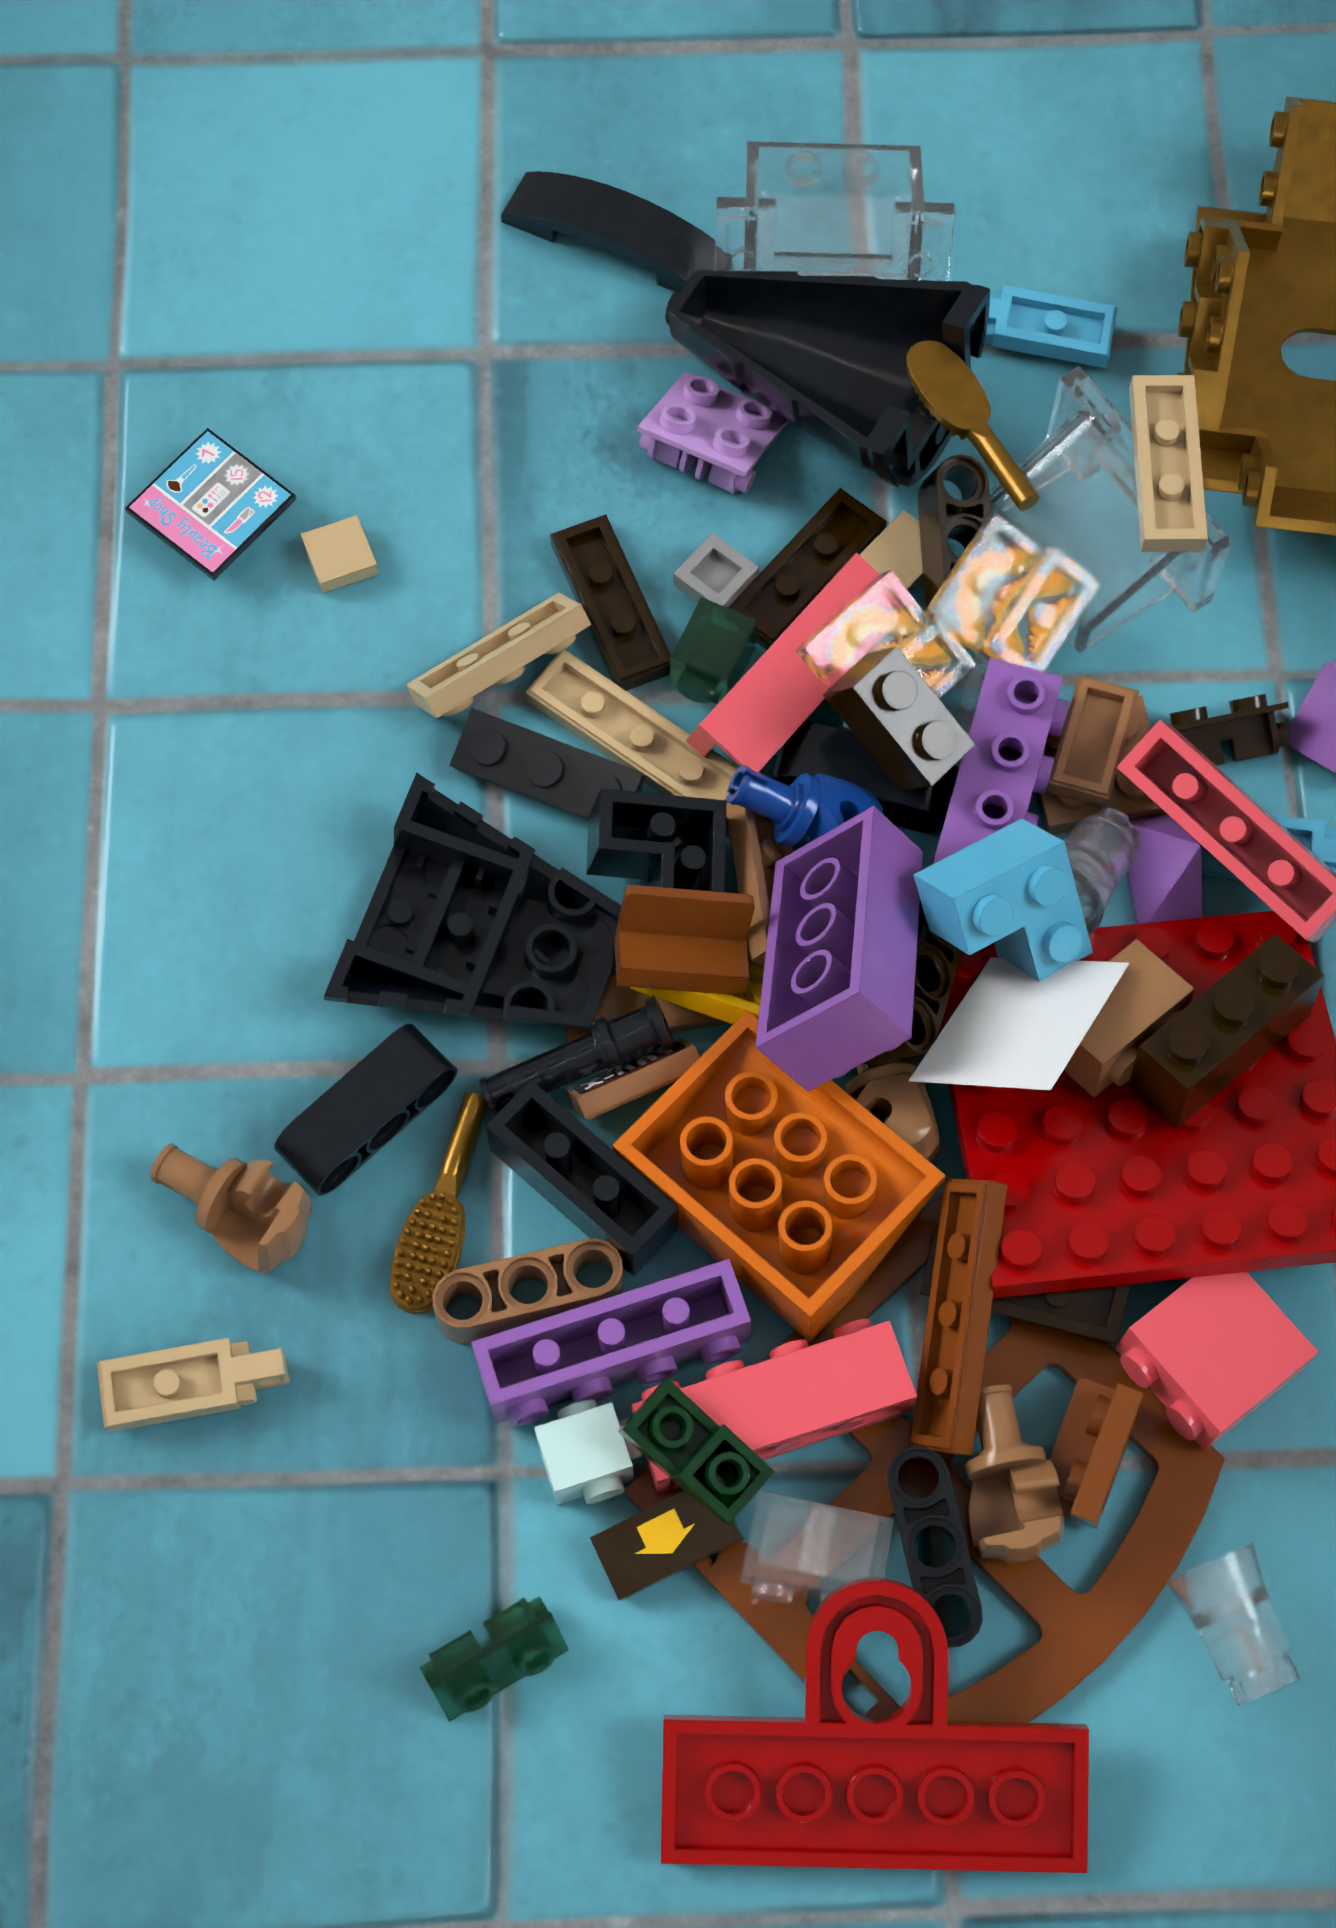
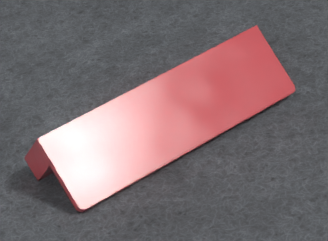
[686,552,909,772]

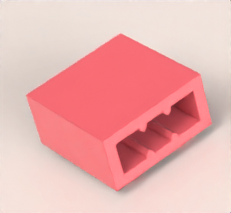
[1115,1272,1319,1451]

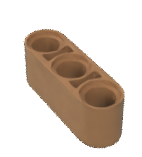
[432,1238,624,1344]

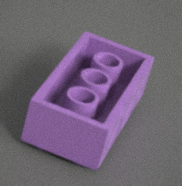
[755,806,923,1092]

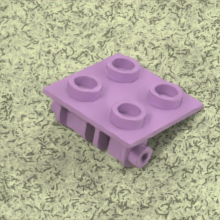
[637,371,789,495]

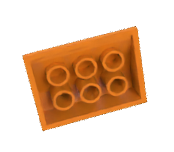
[612,1010,945,1342]

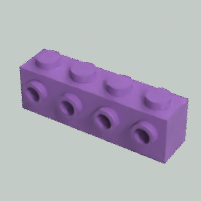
[933,657,1070,864]
[471,1259,751,1426]

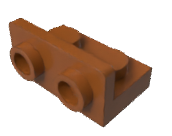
[1048,1378,1144,1529]

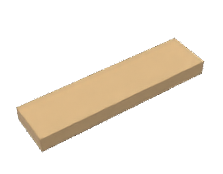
[525,649,738,831]

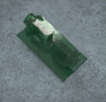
[419,1596,569,1722]

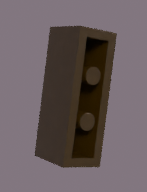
[1128,934,1324,1129]

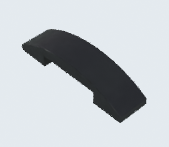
[501,171,733,292]

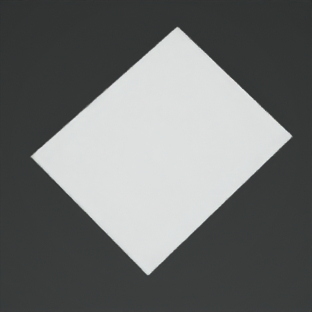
[909,957,1130,1091]

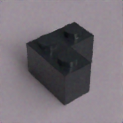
[586,788,727,892]

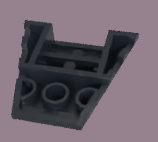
[324,773,621,1031]

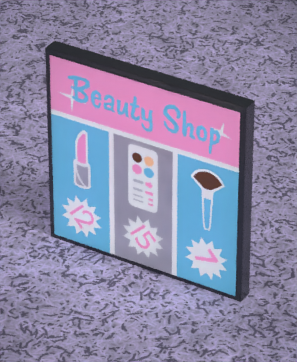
[125,428,296,581]

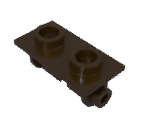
[1169,694,1289,766]

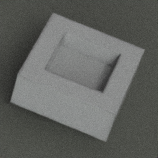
[673,533,759,620]

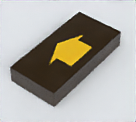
[590,1490,745,1600]

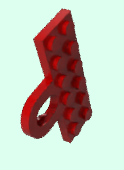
[661,1577,1089,1873]

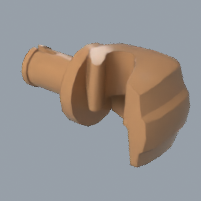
[844,1062,941,1163]
[150,1143,312,1275]
[965,1385,1065,1564]

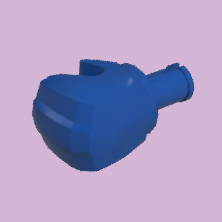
[726,765,884,847]

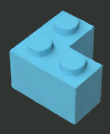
[913,818,1093,982]

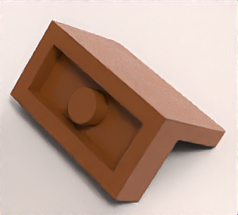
[614,885,755,996]

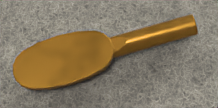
[906,340,1040,511]
[389,1092,488,1314]

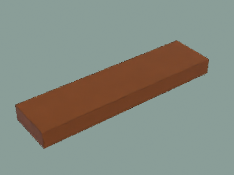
[910,1178,1008,1456]

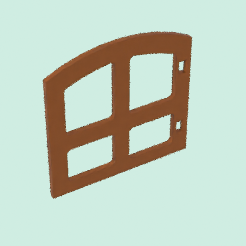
[624,1192,1225,1723]

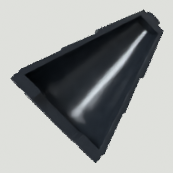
[665,270,990,487]

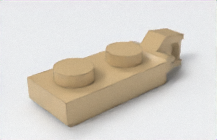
[97,1338,290,1433]

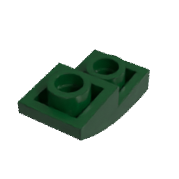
[618,1379,775,1524]

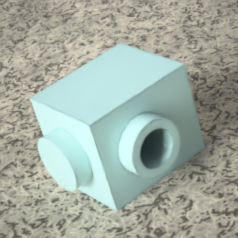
[534,1400,642,1505]

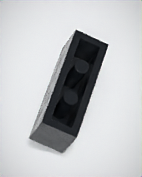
[486,1080,678,1277]

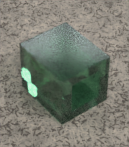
[670,597,757,704]

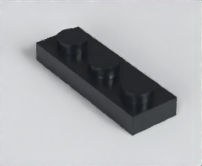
[449,708,647,819]

